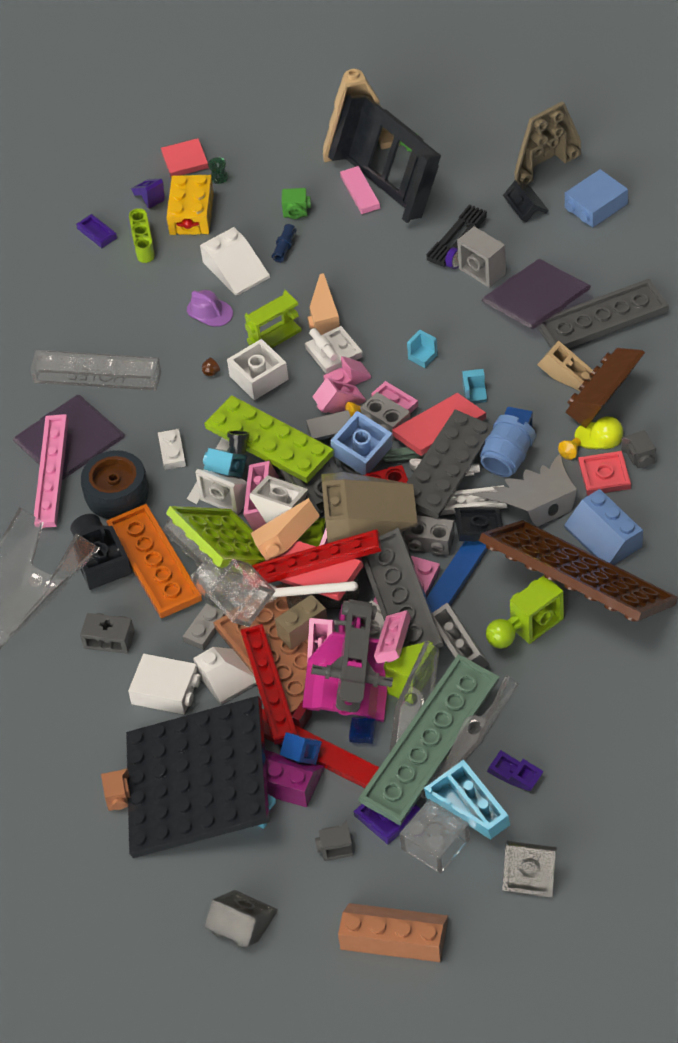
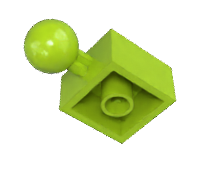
[486,575,564,649]

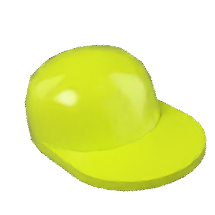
[574,416,624,449]

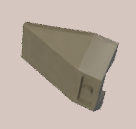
[514,101,581,185]
[321,472,418,543]

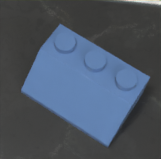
[564,489,643,565]

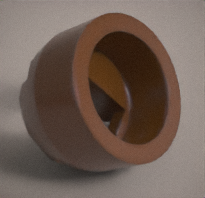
[202,357,220,376]

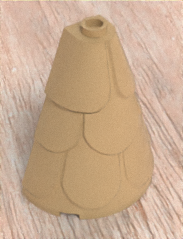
[323,69,400,162]

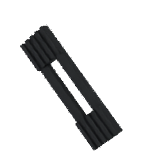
[426,204,487,267]

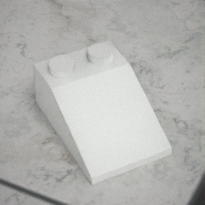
[200,227,270,296]

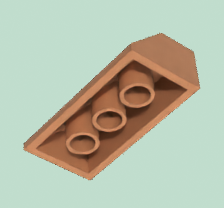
[338,903,448,962]

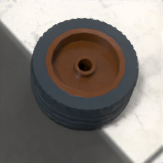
[81,450,149,519]

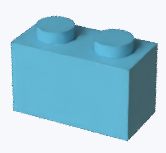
[203,448,247,477]

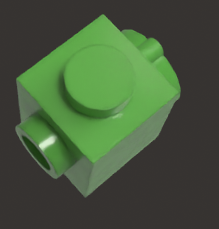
[282,188,311,219]

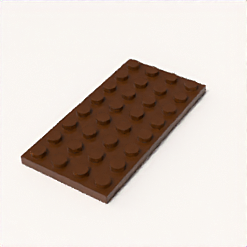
[479,520,678,622]

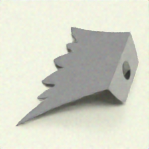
[469,454,577,527]

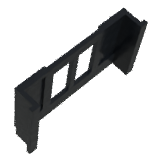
[328,94,441,223]

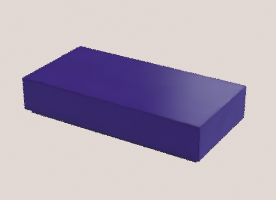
[76,214,117,248]

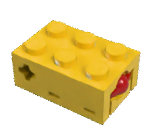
[166,175,214,235]

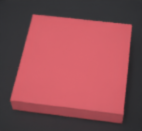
[161,138,209,178]
[578,451,631,496]

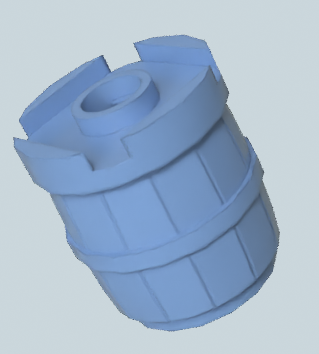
[480,415,536,477]

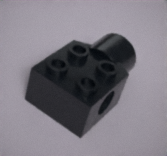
[70,514,132,590]

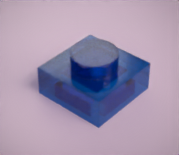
[349,717,376,744]

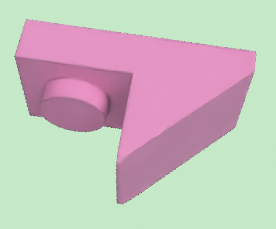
[323,356,371,386]

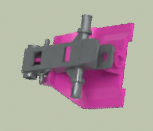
[302,599,393,722]

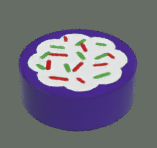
[445,247,459,269]

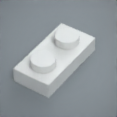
[158,429,186,470]

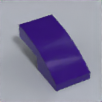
[487,750,544,791]

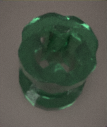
[208,157,228,184]

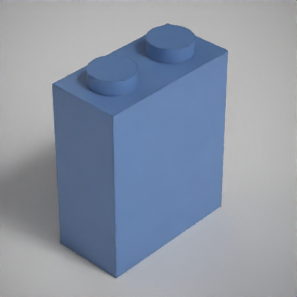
[564,169,628,228]

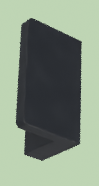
[503,180,549,222]

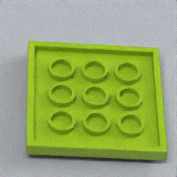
[166,506,277,568]

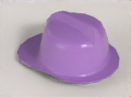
[187,290,233,327]

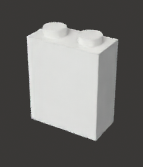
[128,654,201,715]

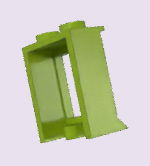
[245,289,302,348]

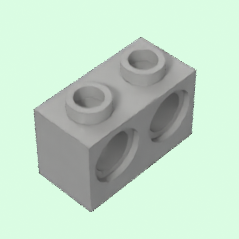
[360,392,411,441]
[404,515,455,555]

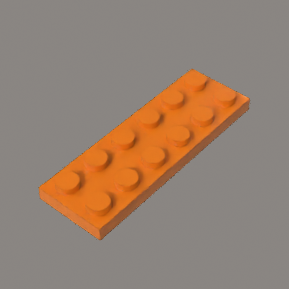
[106,504,202,619]

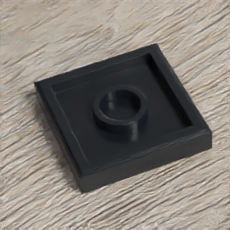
[454,508,503,541]

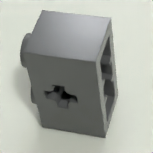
[80,613,135,654]

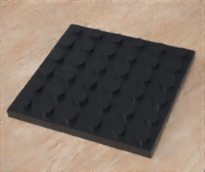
[126,696,270,858]

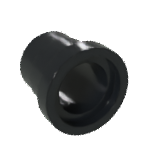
[227,431,250,454]

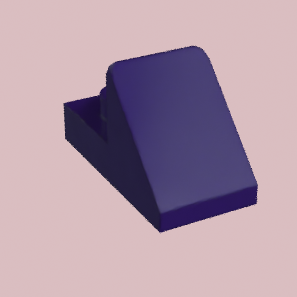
[131,179,165,209]

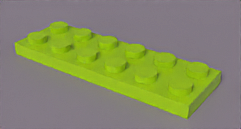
[204,395,334,483]

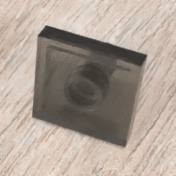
[502,841,557,897]

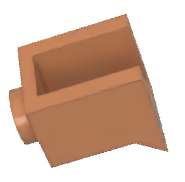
[101,768,130,811]

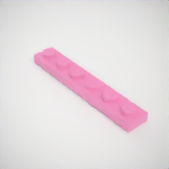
[33,414,69,528]

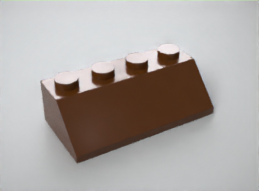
[565,348,645,428]

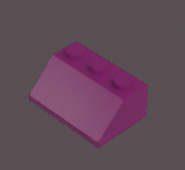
[265,750,324,807]

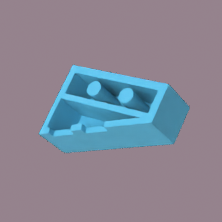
[424,759,510,840]

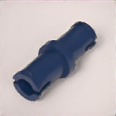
[271,224,297,262]

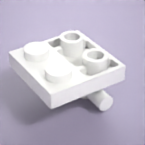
[305,326,363,374]

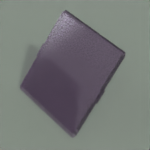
[482,259,591,329]
[13,395,125,480]

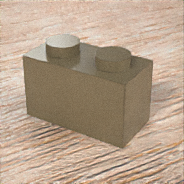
[275,594,327,650]

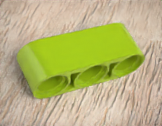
[129,208,155,263]

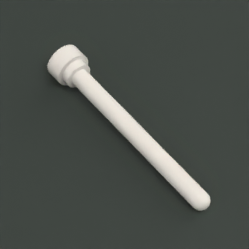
[258,581,358,603]

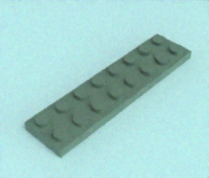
[358,654,499,826]

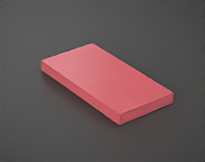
[392,393,486,456]
[277,541,364,601]

